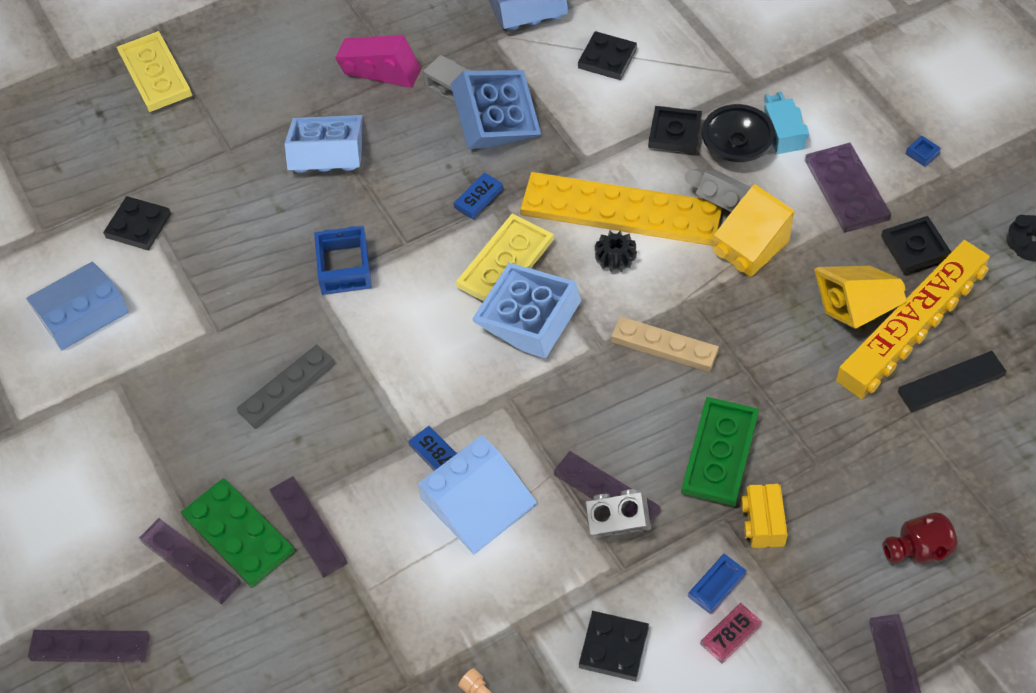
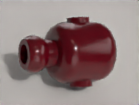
[882,512,957,564]

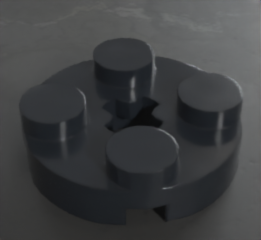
[1006,215,1036,261]

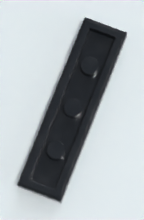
[898,351,1006,413]

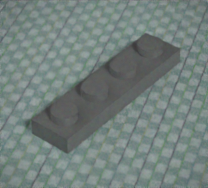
[237,344,335,429]

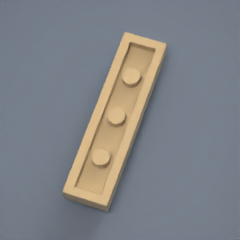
[611,316,719,373]

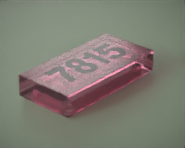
[700,602,762,664]

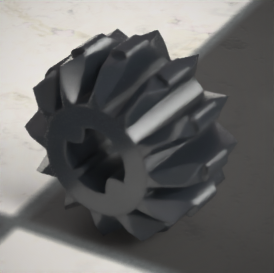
[595,230,637,273]

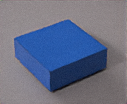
[905,135,941,167]

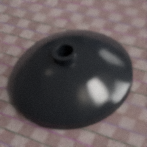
[702,104,775,162]

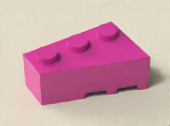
[335,35,421,88]

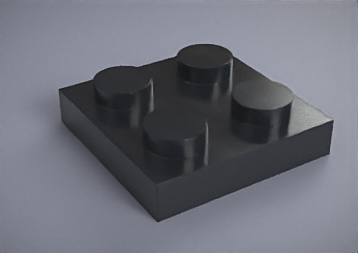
[578,31,637,81]
[648,106,702,153]
[103,196,171,251]
[881,216,952,274]
[579,610,649,682]

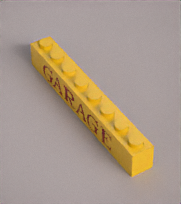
[836,240,990,400]

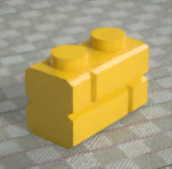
[741,484,788,548]

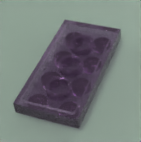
[805,142,891,233]

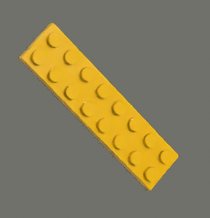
[520,172,722,246]

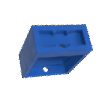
[314,226,372,295]

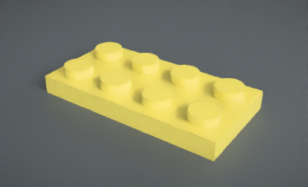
[117,31,192,112]
[456,214,554,302]

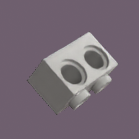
[586,489,651,538]

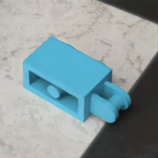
[764,92,809,154]

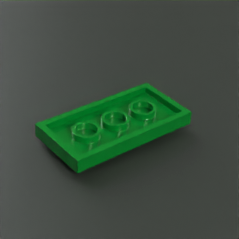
[681,397,759,506]
[181,478,295,588]

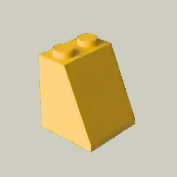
[712,184,795,277]
[814,266,907,329]

